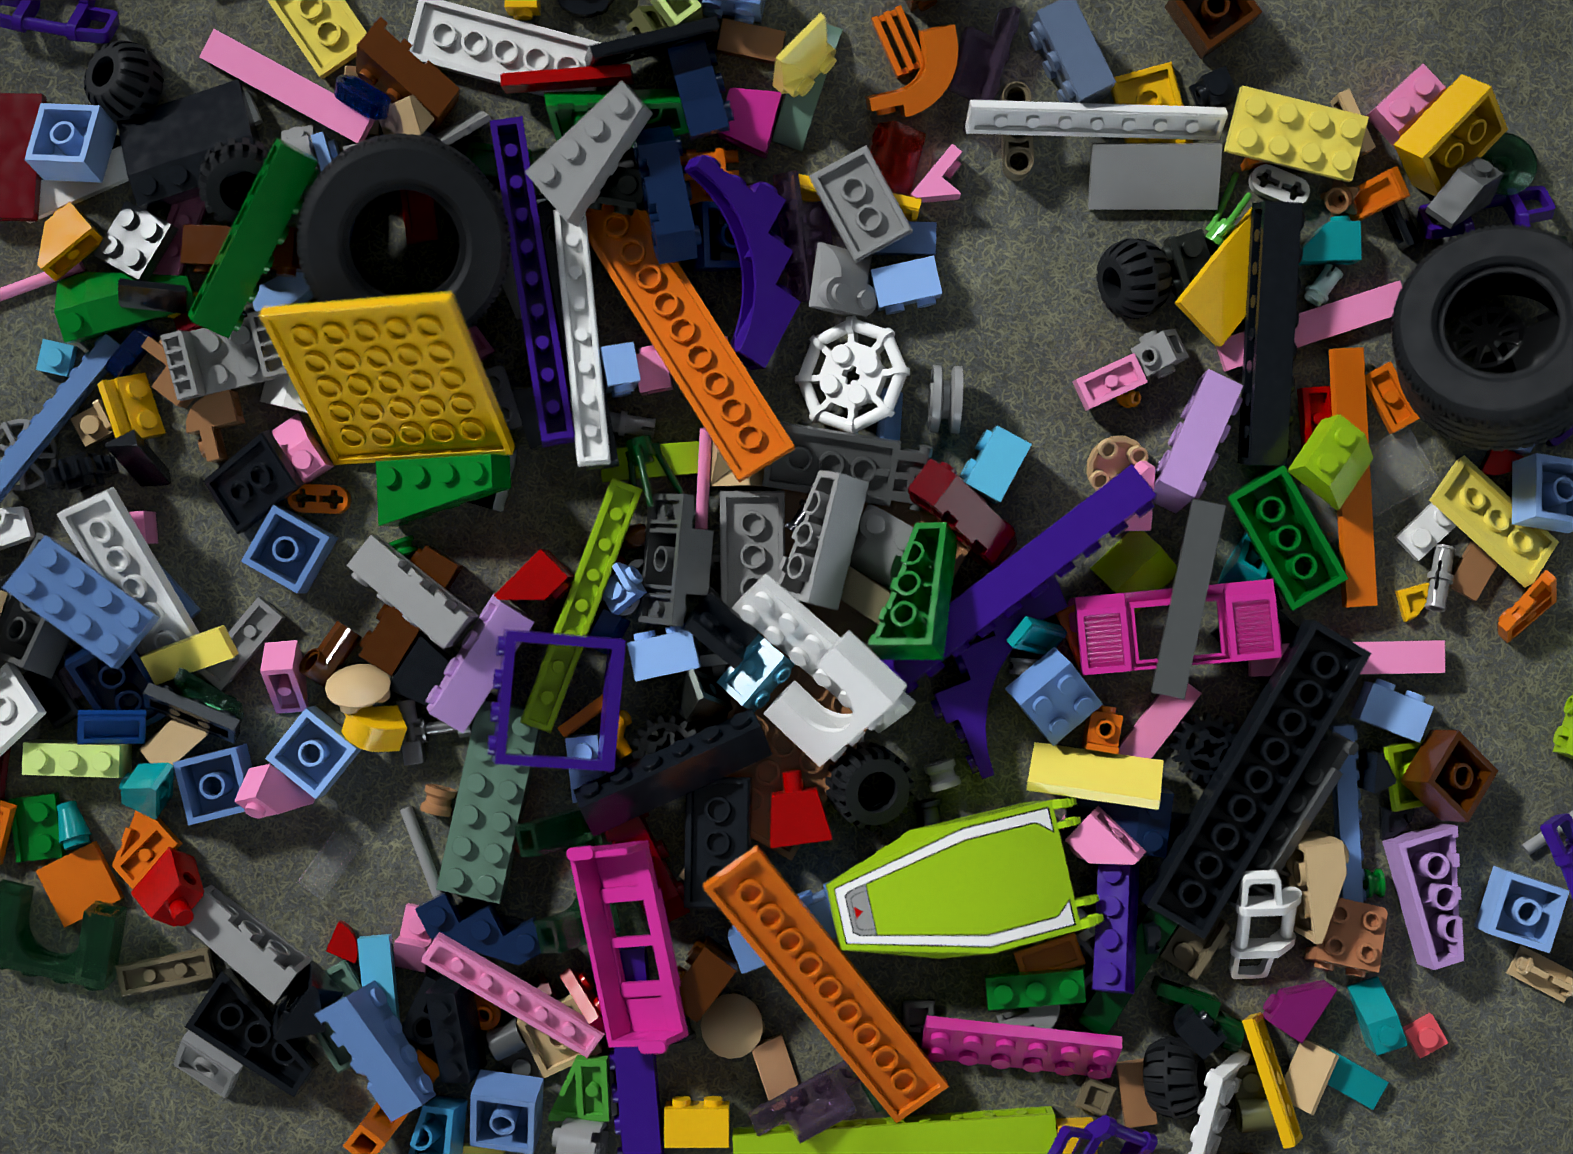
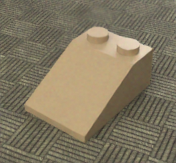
[1285,830,1349,944]

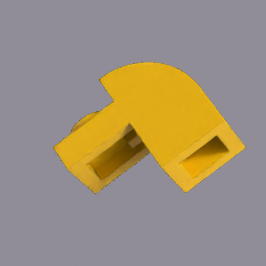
[341,705,407,752]

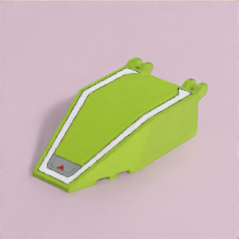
[826,797,1104,959]

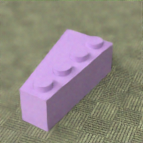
[1153,369,1243,513]
[426,593,534,733]
[1382,823,1464,970]

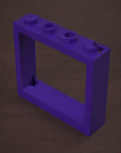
[487,629,626,772]

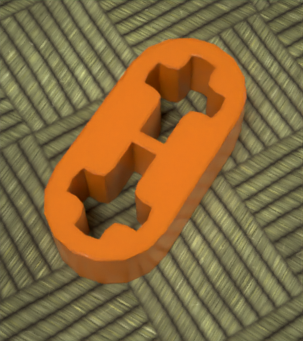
[287,484,351,514]

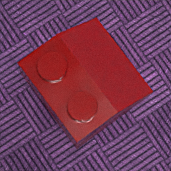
[494,549,574,600]

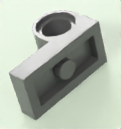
[486,1016,542,1077]

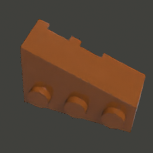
[356,16,460,130]

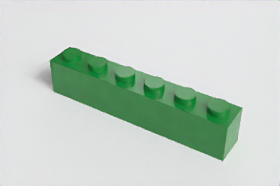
[188,138,319,339]

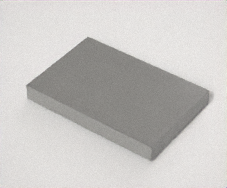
[809,145,913,263]

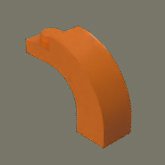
[865,24,958,117]
[343,1049,440,1154]

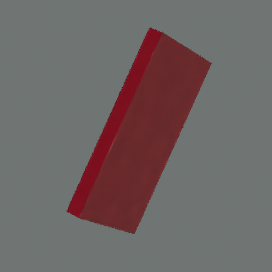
[0,93,47,222]

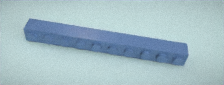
[0,334,126,503]
[1329,724,1366,903]

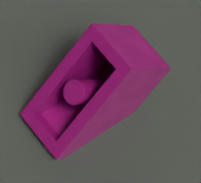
[1263,980,1338,1043]

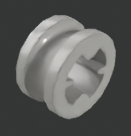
[1009,657,1039,675]

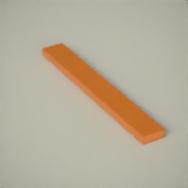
[1328,347,1378,607]

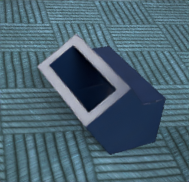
[588,606,631,655]

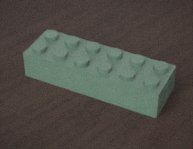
[436,698,542,904]

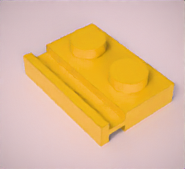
[97,373,166,440]

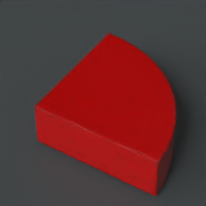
[1479,449,1524,476]
[326,920,359,963]

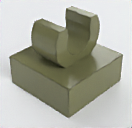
[627,5,668,33]

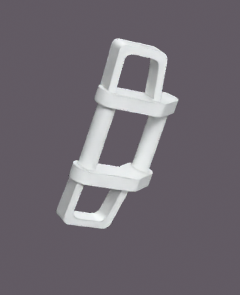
[1229,870,1302,979]

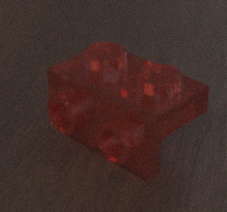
[871,121,926,196]

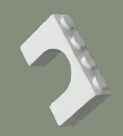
[763,630,907,767]

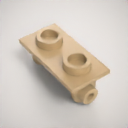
[1506,945,1573,1003]

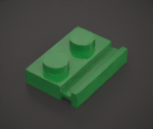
[9,792,66,863]

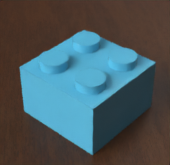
[959,426,1032,504]

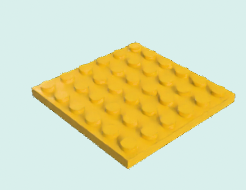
[259,292,515,465]

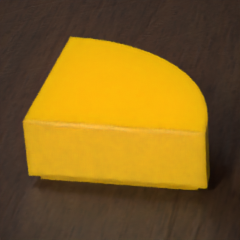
[1395,583,1429,622]

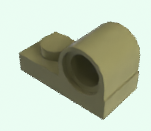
[1233,1062,1275,1133]

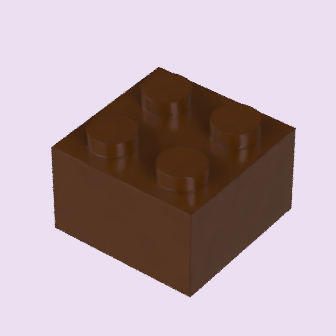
[1165,0,1262,59]
[1400,730,1498,823]
[677,936,738,1023]

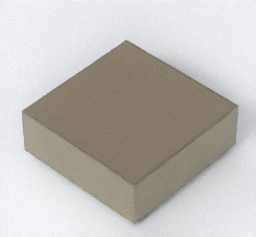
[1074,1075,1117,1116]

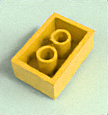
[1394,74,1508,196]

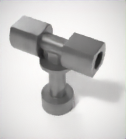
[396,699,473,765]

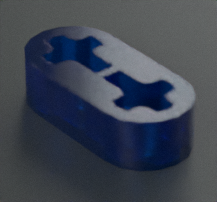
[334,75,391,120]
[105,324,158,378]

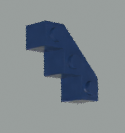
[667,38,734,140]
[633,125,701,264]
[415,892,550,965]

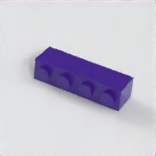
[1093,862,1140,994]

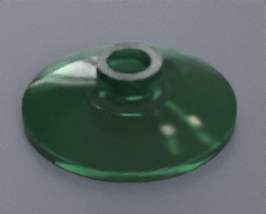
[1481,133,1537,195]

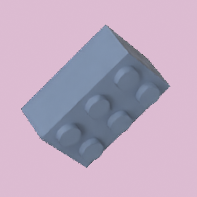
[1028,0,1116,103]

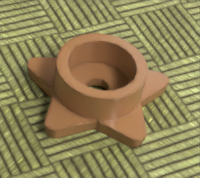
[1320,179,1360,217]

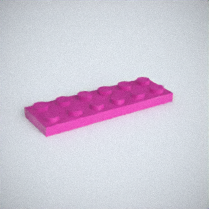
[919,1015,1122,1079]

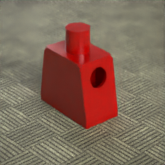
[770,770,832,848]
[131,847,204,927]

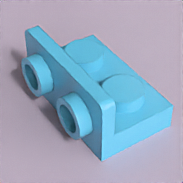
[717,633,795,712]

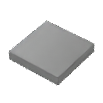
[173,1030,243,1098]

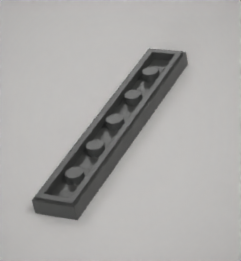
[1151,499,1226,699]

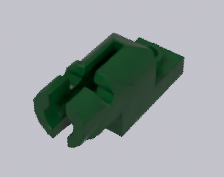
[1151,976,1245,1053]

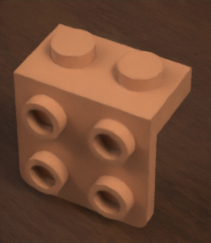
[1304,898,1388,978]

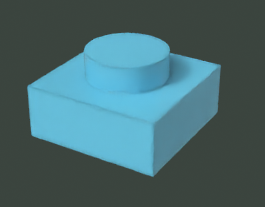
[36,339,78,377]

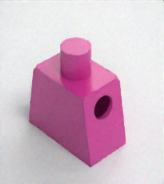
[718,88,782,159]

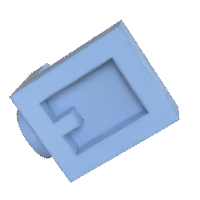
[602,562,647,615]

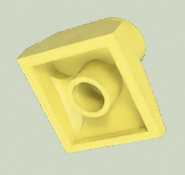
[772,12,837,98]

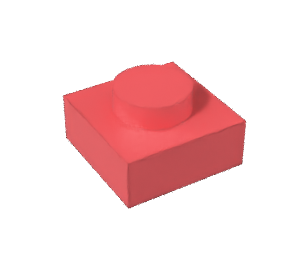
[1402,1013,1448,1059]

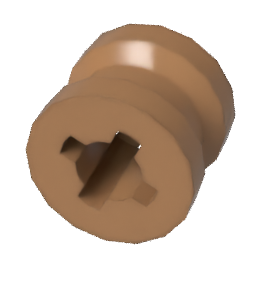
[420,784,457,817]

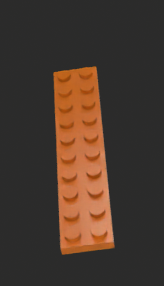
[586,204,795,483]
[703,845,949,1123]

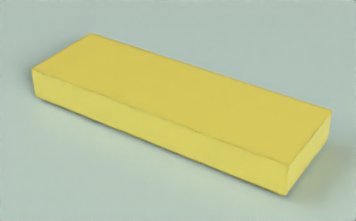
[140,625,239,685]

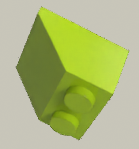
[1287,414,1374,510]

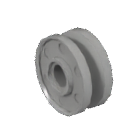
[928,365,963,434]

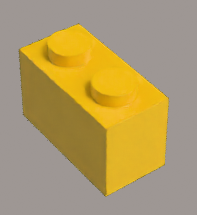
[664,1096,730,1148]

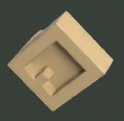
[70,399,114,447]

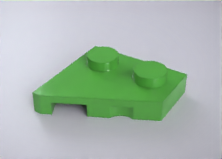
[548,1055,612,1122]

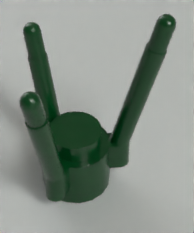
[625,435,684,508]

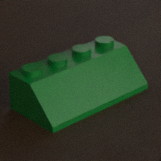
[1227,465,1349,611]

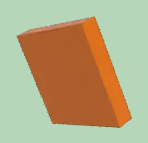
[36,841,125,928]

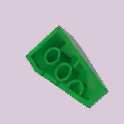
[54,272,196,343]

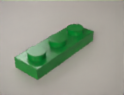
[985,967,1086,1011]

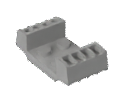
[161,310,288,401]

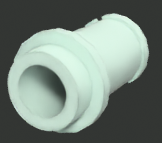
[1304,264,1343,307]

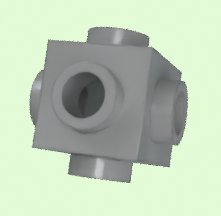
[1131,329,1189,379]

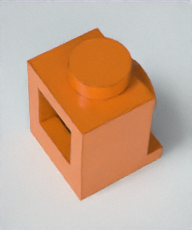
[1082,705,1123,754]

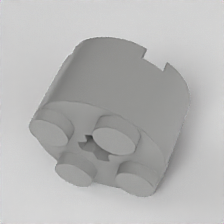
[552,1118,609,1154]

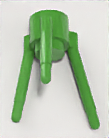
[1205,172,1252,248]

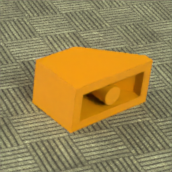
[37,202,103,281]

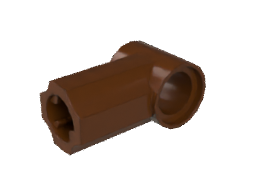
[299,621,362,688]

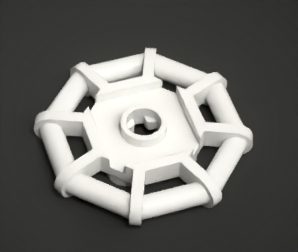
[795,316,910,434]

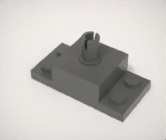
[638,494,721,627]

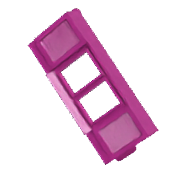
[1068,579,1282,675]
[566,840,689,1054]

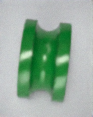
[388,535,418,556]
[1362,868,1386,898]

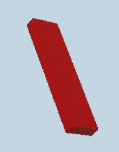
[500,63,634,94]

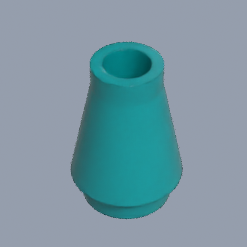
[56,800,92,850]

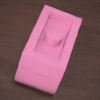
[1072,353,1148,411]

